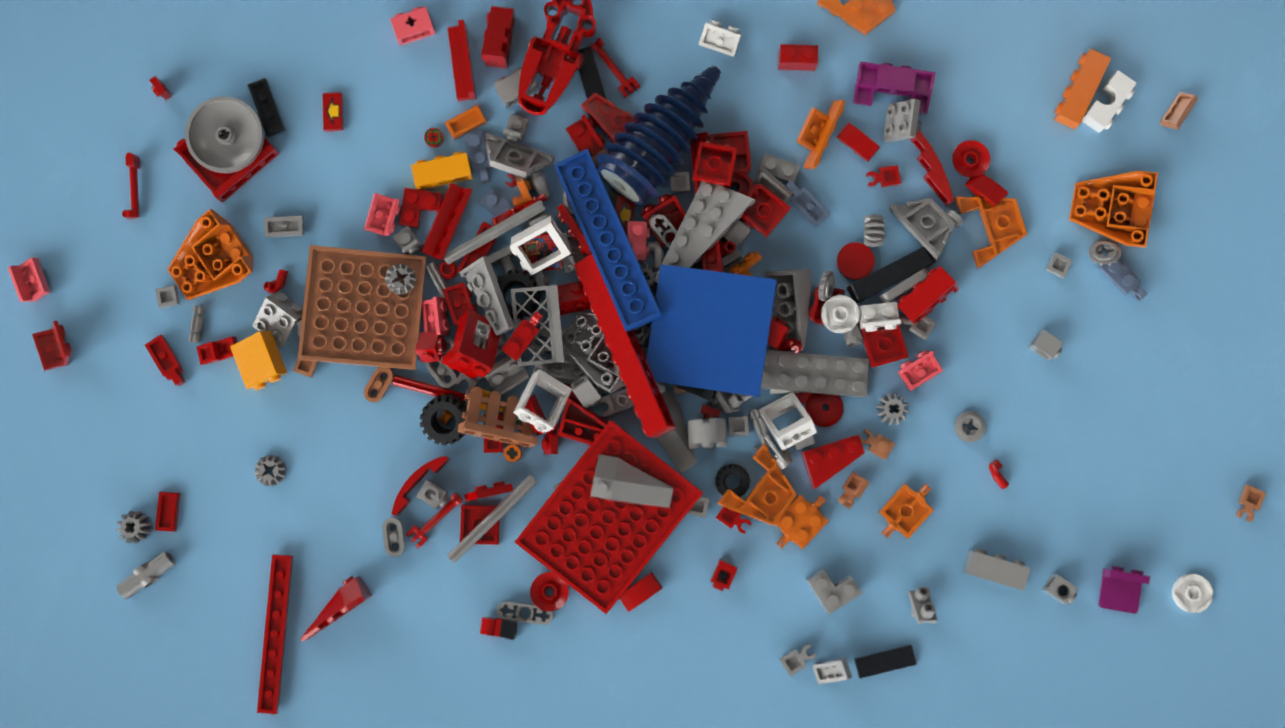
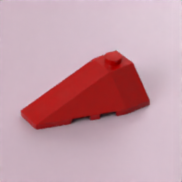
[300,576,372,642]

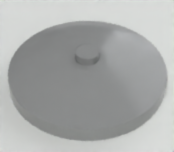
[185,96,264,173]

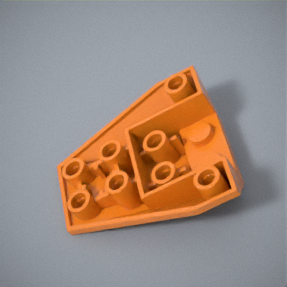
[1069,171,1158,248]
[167,209,253,300]

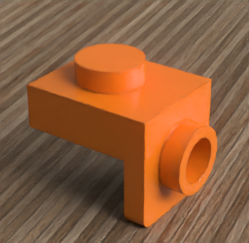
[512,176,532,207]

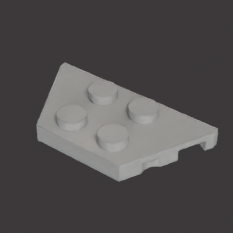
[485,133,555,178]
[889,198,956,260]

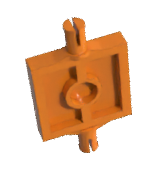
[878,484,934,539]
[775,495,828,550]

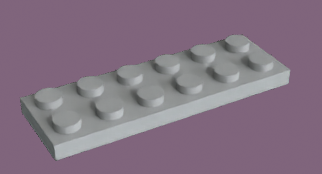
[761,350,869,398]

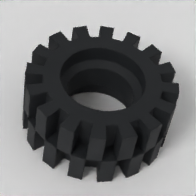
[715,464,751,497]

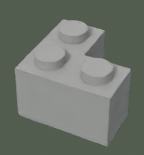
[805,569,862,615]

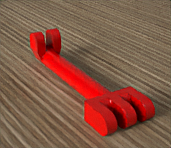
[590,38,641,99]
[122,153,141,219]
[405,492,464,549]

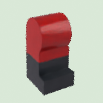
[480,617,518,640]

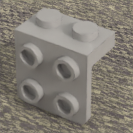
[253,291,303,347]

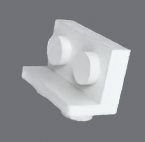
[698,20,742,57]
[858,302,901,332]

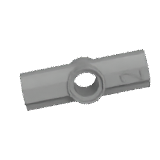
[116,551,176,599]

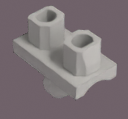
[711,391,744,414]
[908,587,937,624]

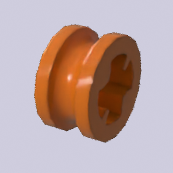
[438,409,454,426]
[504,444,522,462]

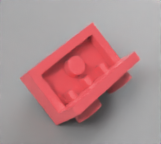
[363,193,401,237]
[8,257,50,302]
[422,297,450,337]
[897,350,943,391]

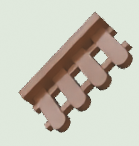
[457,387,538,448]

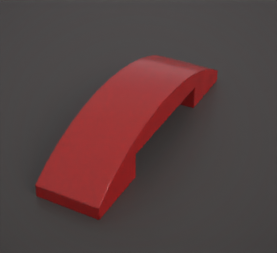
[392,456,450,516]

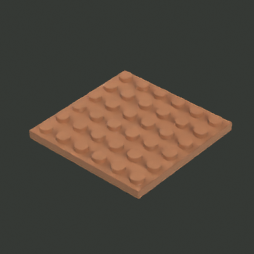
[298,245,426,370]

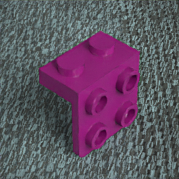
[1098,566,1150,614]

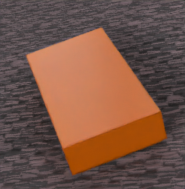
[445,105,487,140]

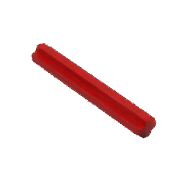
[392,375,466,402]

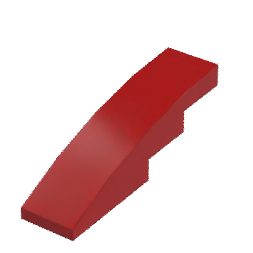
[911,131,954,207]

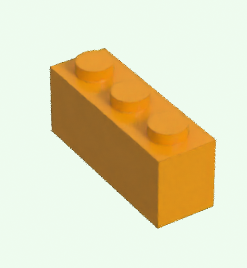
[411,151,474,190]

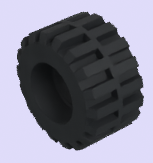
[497,270,541,320]
[420,394,467,445]

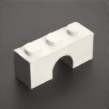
[1082,70,1137,133]

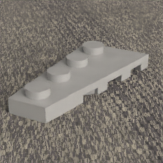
[459,256,514,335]

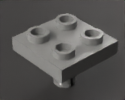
[883,99,922,143]

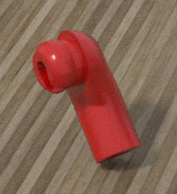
[263,269,288,293]
[777,338,803,353]
[988,460,1009,489]

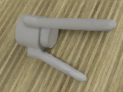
[754,421,793,470]

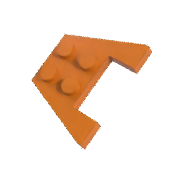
[817,0,896,35]
[955,196,1027,268]
[717,444,797,525]

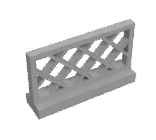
[511,285,564,366]

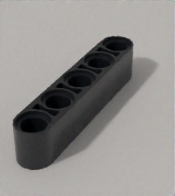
[846,247,937,303]

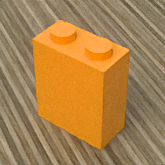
[230,331,287,391]

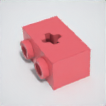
[390,7,436,45]

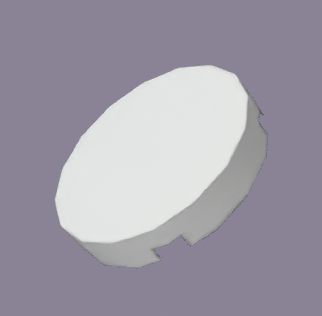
[821,295,860,333]
[1172,574,1213,613]

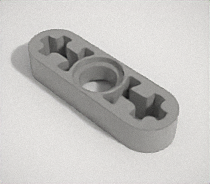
[649,214,677,250]
[879,268,929,303]
[497,601,554,625]

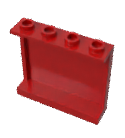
[173,137,280,203]

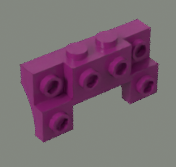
[852,61,935,114]

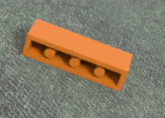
[1054,49,1111,129]

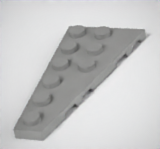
[653,182,756,284]

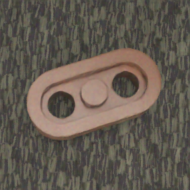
[364,367,394,403]

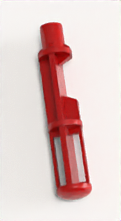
[492,193,547,225]

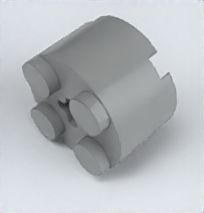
[687,418,728,449]

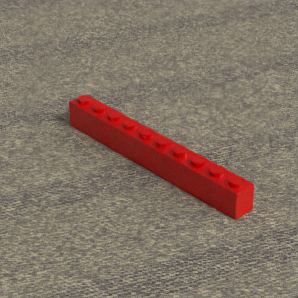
[574,254,676,438]

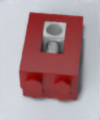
[441,309,500,379]

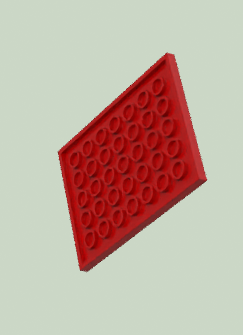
[514,420,703,614]

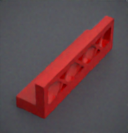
[447,19,476,101]
[421,183,472,260]

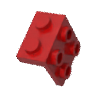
[32,320,72,371]

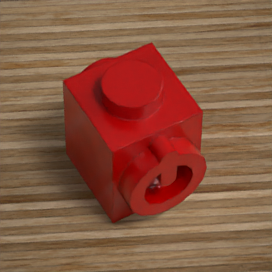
[415,332,447,362]

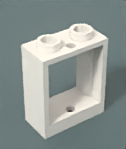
[510,216,571,275]
[513,369,572,432]
[759,392,817,451]

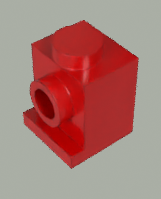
[710,559,738,591]

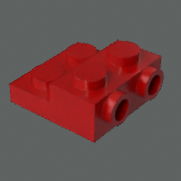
[692,140,737,187]
[640,193,686,247]

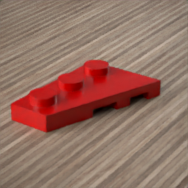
[580,93,634,143]

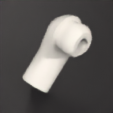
[648,241,664,268]

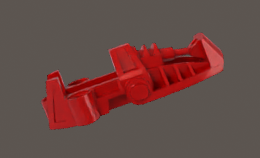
[518,0,597,115]

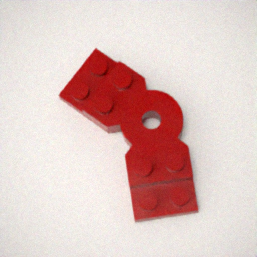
[709,131,791,238]

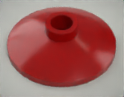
[952,140,990,178]
[805,393,844,427]
[530,572,569,612]

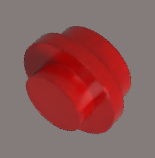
[439,261,458,279]

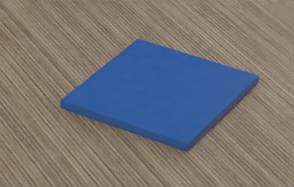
[646,264,777,397]

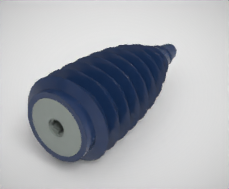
[597,65,721,205]

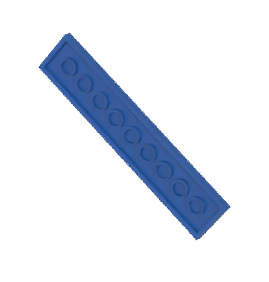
[554,149,662,332]

